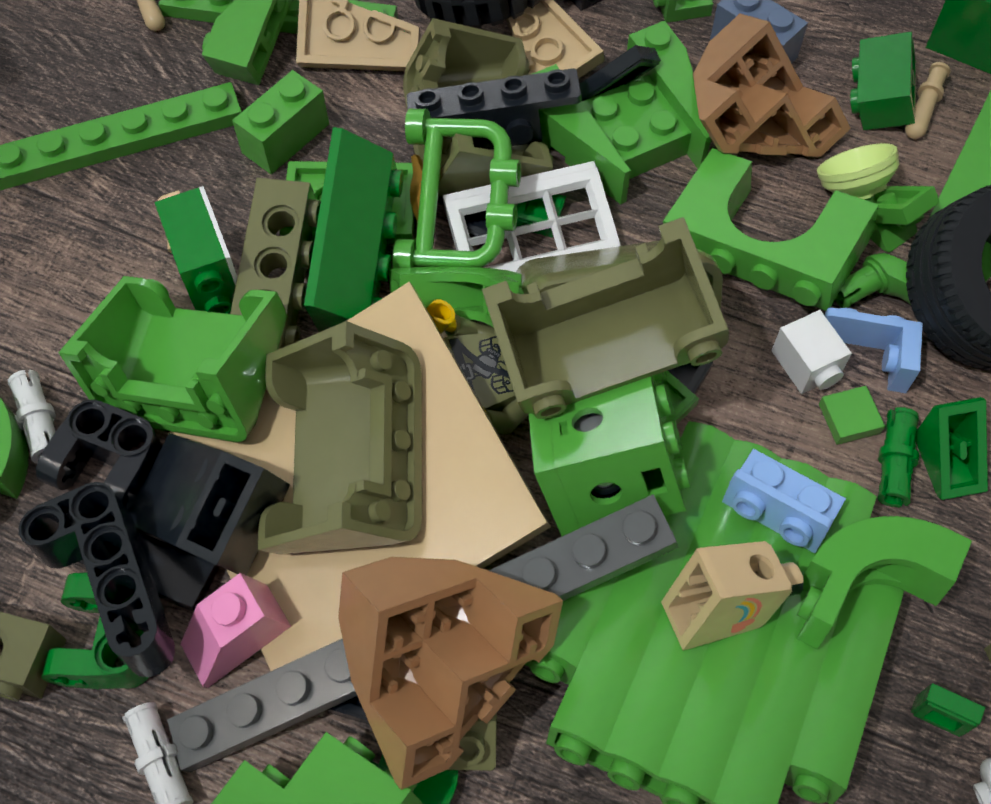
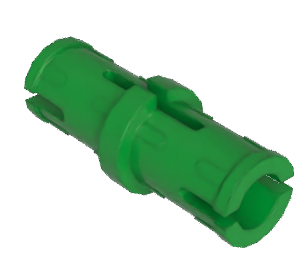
[877,407,919,507]

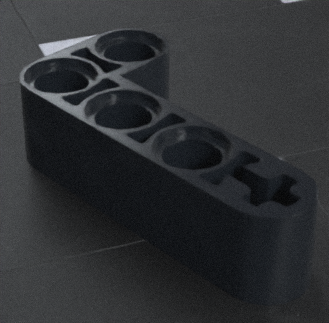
[19,482,175,677]

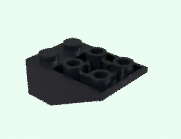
[129,433,290,576]

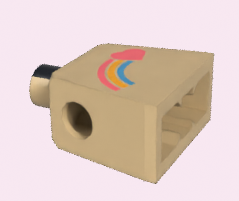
[661,541,804,650]

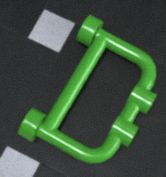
[393,108,521,268]

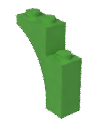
[211,732,423,804]

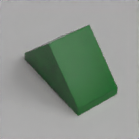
[915,397,988,500]

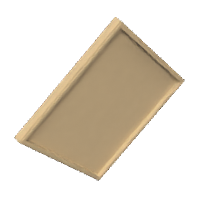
[168,282,551,671]

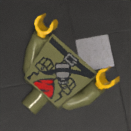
[426,299,529,435]

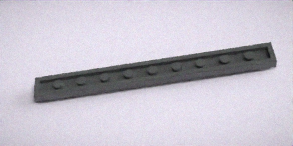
[167,494,679,773]

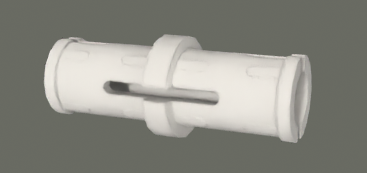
[8,370,56,463]
[123,702,194,804]

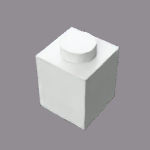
[772,310,852,394]

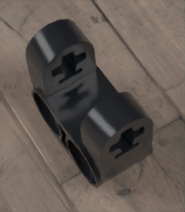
[36,400,163,511]

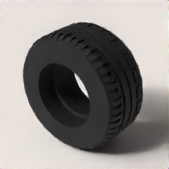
[906,185,991,370]

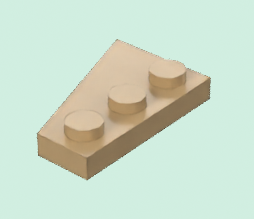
[296,0,421,71]
[506,0,604,79]

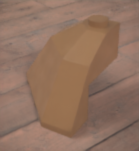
[693,14,851,157]
[338,557,563,790]

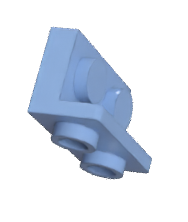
[722,449,846,553]

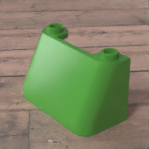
[58,276,287,442]

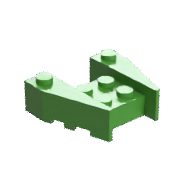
[533,21,711,205]

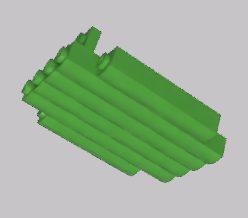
[525,421,904,804]

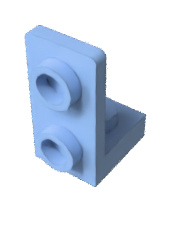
[824,308,923,393]

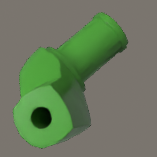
[835,253,911,308]

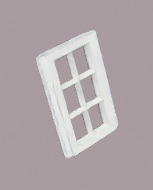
[443,161,621,272]

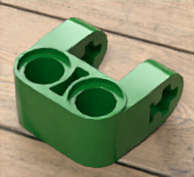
[41,573,164,689]

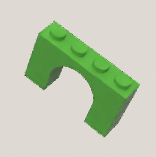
[663,148,879,311]

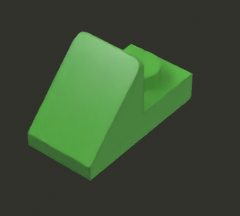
[864,186,940,252]

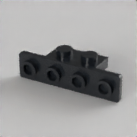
[407,68,581,150]

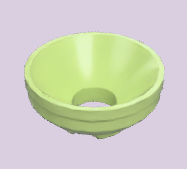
[817,143,899,199]

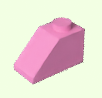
[181,573,291,688]

